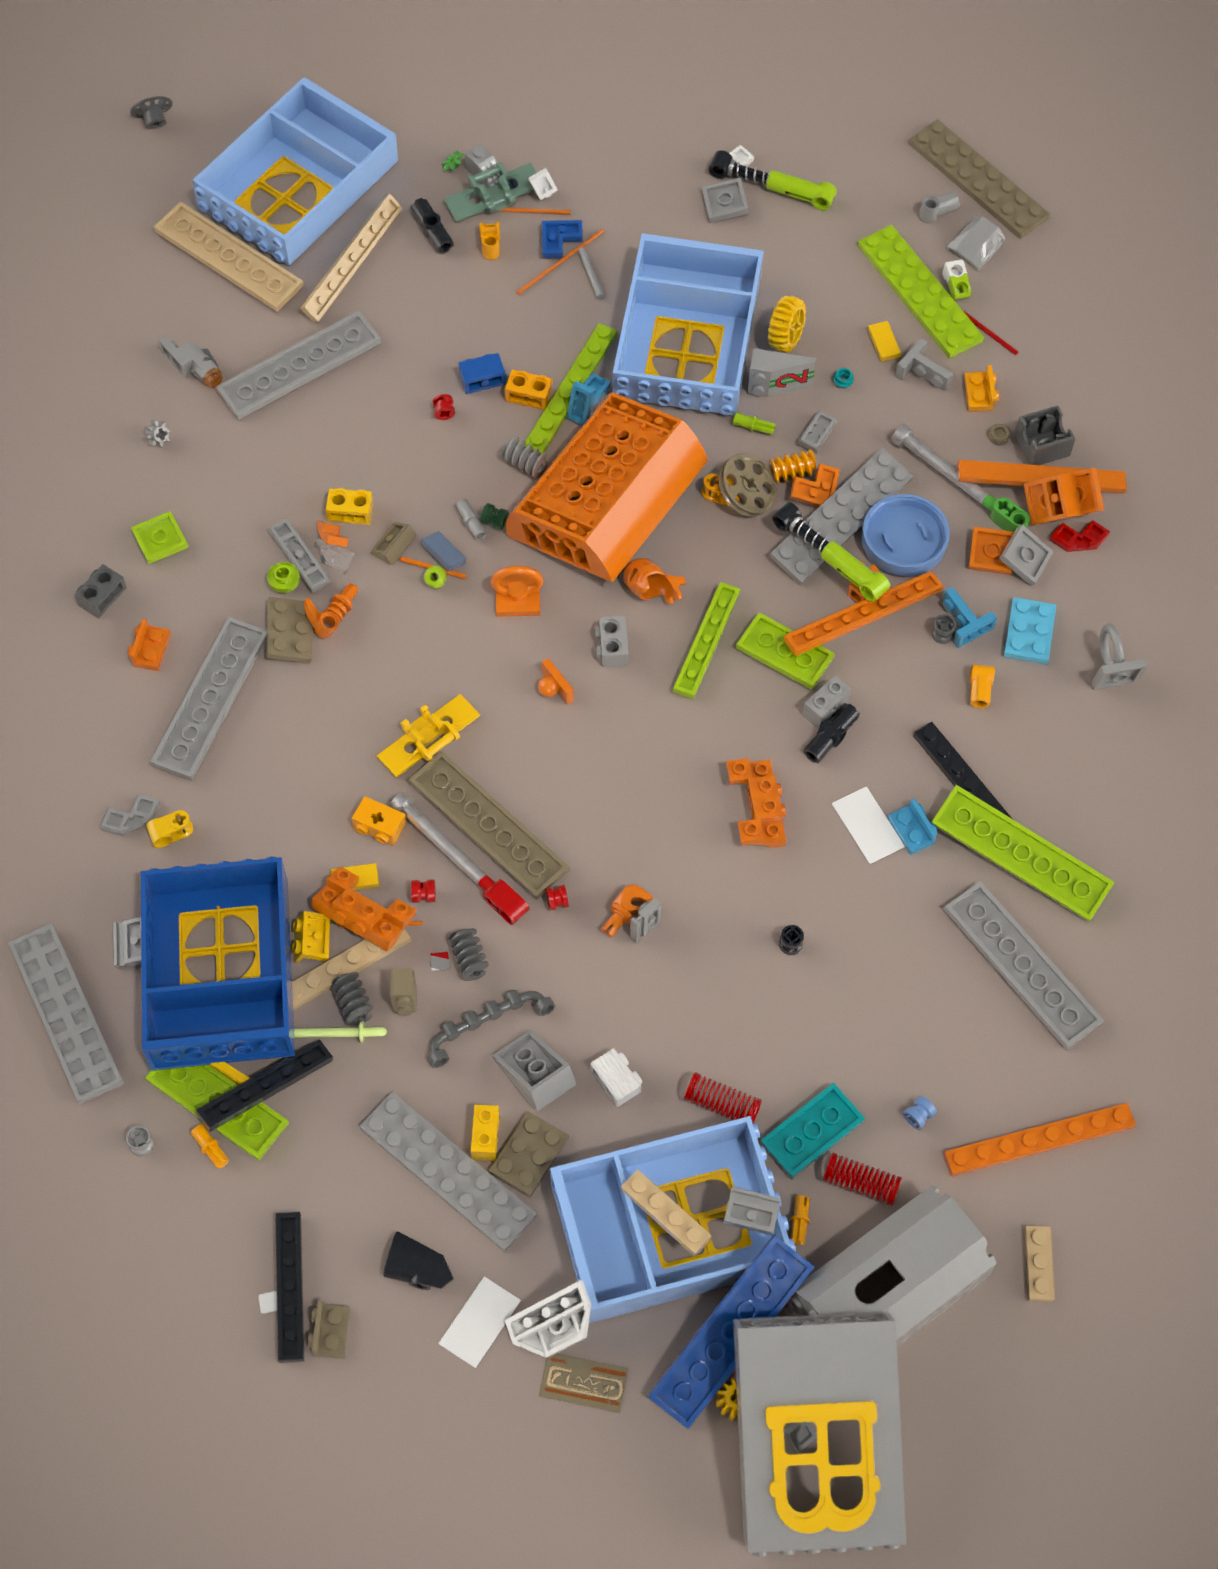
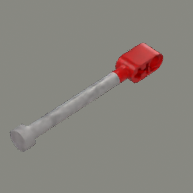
[389,791,530,925]

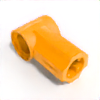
[970,664,995,709]

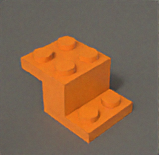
[1024,468,1104,526]

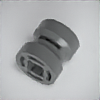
[932,614,956,644]

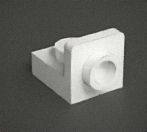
[528,168,558,200]

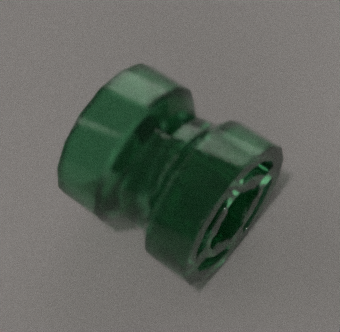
[480,503,509,530]

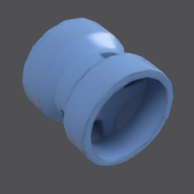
[903,1096,937,1130]

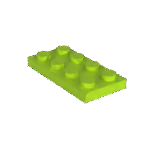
[736,612,835,690]

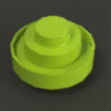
[267,562,300,593]

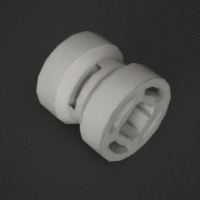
[126,1125,154,1156]

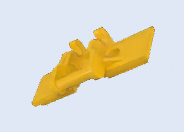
[376,694,480,778]

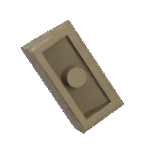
[371,522,416,565]

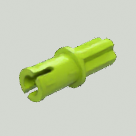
[733,412,776,434]

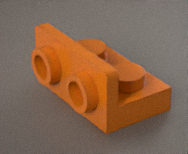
[128,619,171,671]

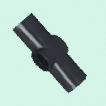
[411,198,454,254]
[803,703,860,763]

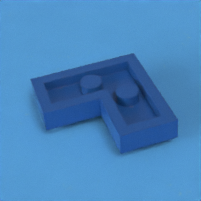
[542,220,583,258]

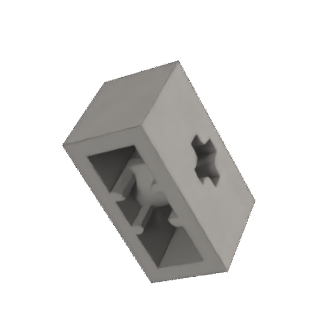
[803,676,851,729]

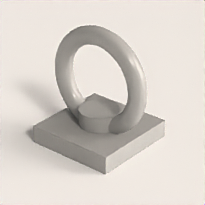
[1092,624,1147,690]

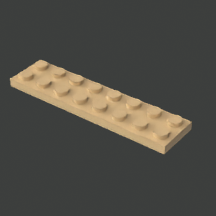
[154,202,304,312]

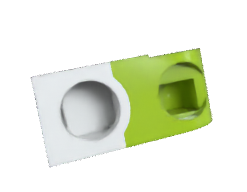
[942,259,971,300]

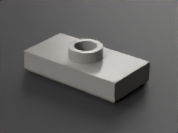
[798,410,838,453]

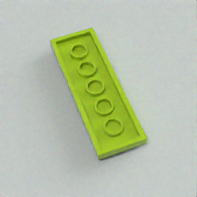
[145,1065,289,1161]

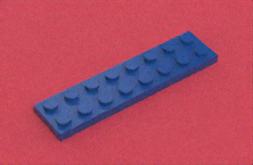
[647,1234,814,1429]

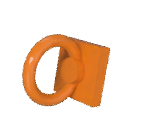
[491,566,543,617]

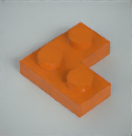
[789,463,840,508]

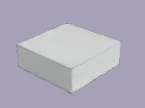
[730,145,754,166]

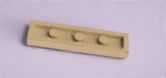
[621,1169,712,1257]

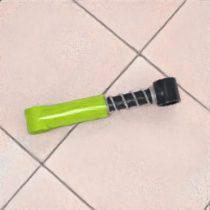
[708,150,837,211]
[772,502,890,602]

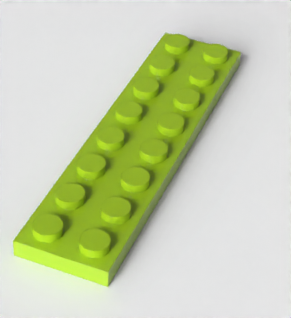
[858,224,984,359]
[932,785,1115,922]

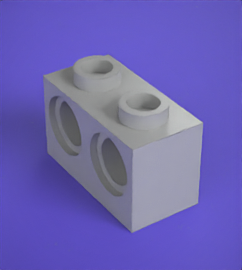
[595,616,629,667]

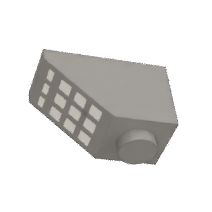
[465,143,500,188]

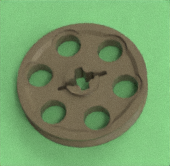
[718,453,777,517]

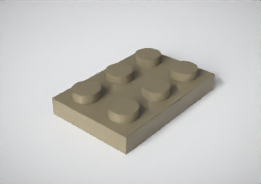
[266,596,313,664]
[489,1111,569,1198]

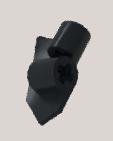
[384,1231,454,1290]

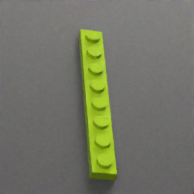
[525,323,617,456]

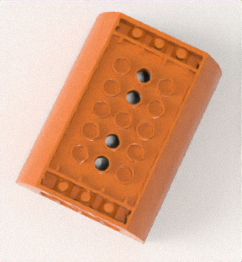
[506,392,708,582]

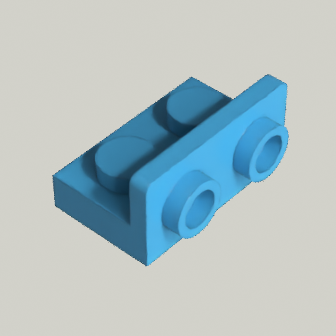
[888,798,937,855]

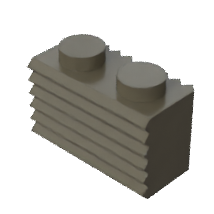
[390,968,417,1015]

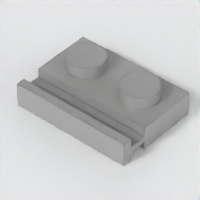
[630,898,662,944]
[113,917,141,969]
[723,1187,781,1236]

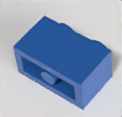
[458,353,506,394]

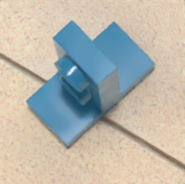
[567,373,611,425]
[943,587,997,648]

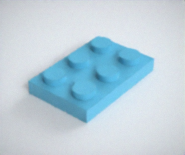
[1004,597,1057,665]

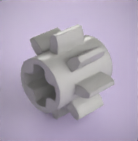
[143,420,171,447]

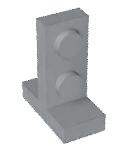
[895,338,953,391]

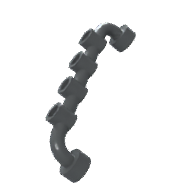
[428,990,556,1068]

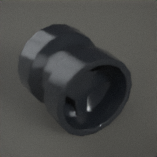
[779,925,804,955]

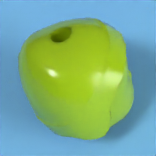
[424,565,447,589]

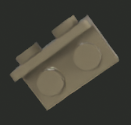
[308,1301,350,1359]

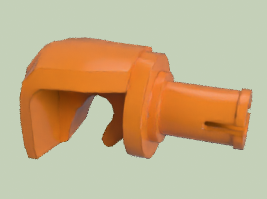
[601,884,654,938]

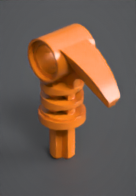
[304,583,359,639]

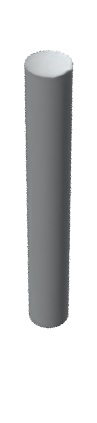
[578,248,605,300]

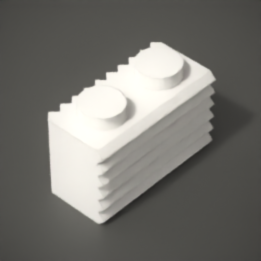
[590,1048,642,1108]

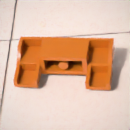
[726,758,786,848]
[311,866,417,952]

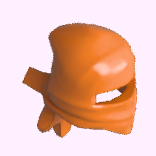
[623,558,686,604]

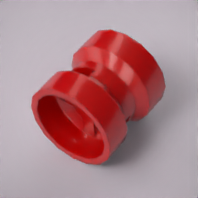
[411,879,436,903]

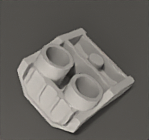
[946,216,1005,272]

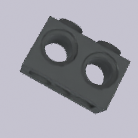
[74,564,126,619]

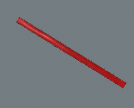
[962,309,1019,356]

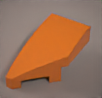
[317,520,349,547]

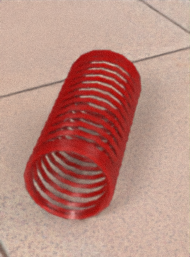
[684,1072,762,1124]
[823,1152,902,1206]

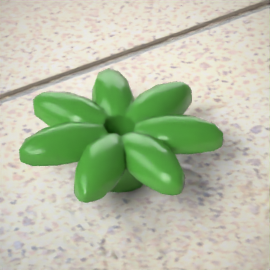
[442,150,464,171]

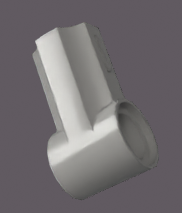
[919,192,960,223]

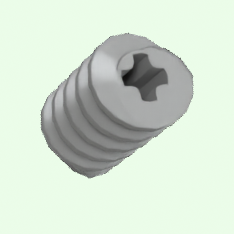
[500,436,548,479]

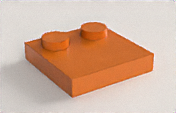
[968,526,1014,575]

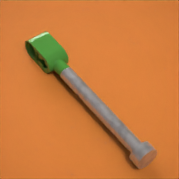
[891,424,1030,532]

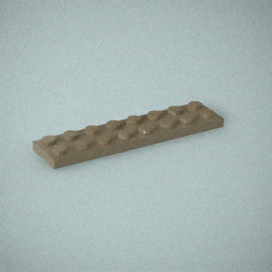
[909,119,1050,239]
[409,751,569,900]

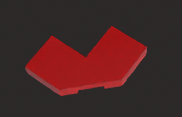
[1049,520,1110,552]

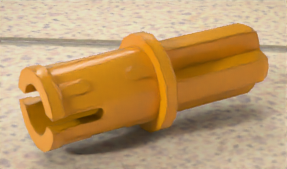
[191,1124,229,1168]
[790,1195,811,1246]

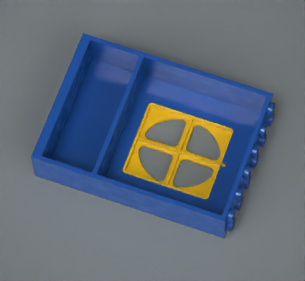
[141,857,295,1071]

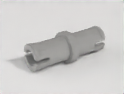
[456,499,487,540]

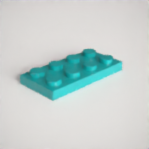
[760,1083,866,1180]

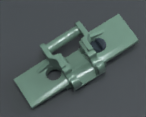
[444,162,536,223]

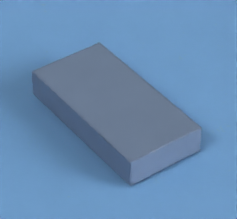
[421,531,466,571]

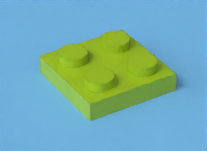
[131,511,189,564]

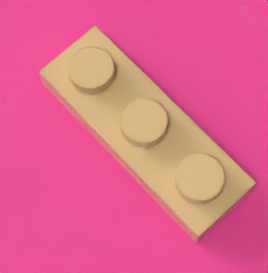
[1025,1226,1055,1302]

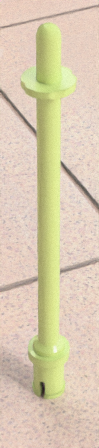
[294,1021,387,1043]

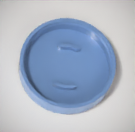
[861,494,950,577]

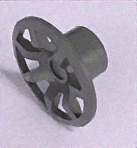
[130,96,173,129]

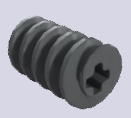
[448,928,489,981]
[332,972,373,1026]

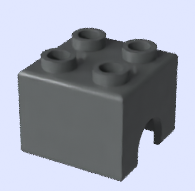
[1015,405,1075,465]

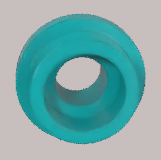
[833,368,854,388]

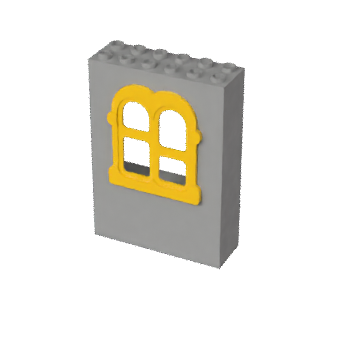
[733,1312,907,1556]

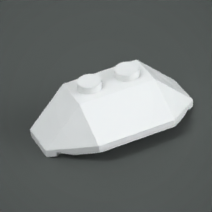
[505,1280,591,1358]

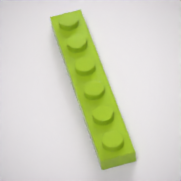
[673,582,741,700]

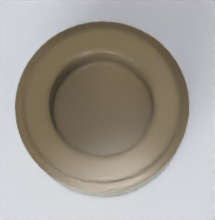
[988,424,1010,446]

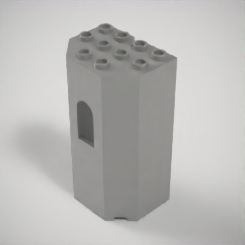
[788,1185,997,1347]

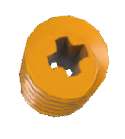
[769,449,816,484]

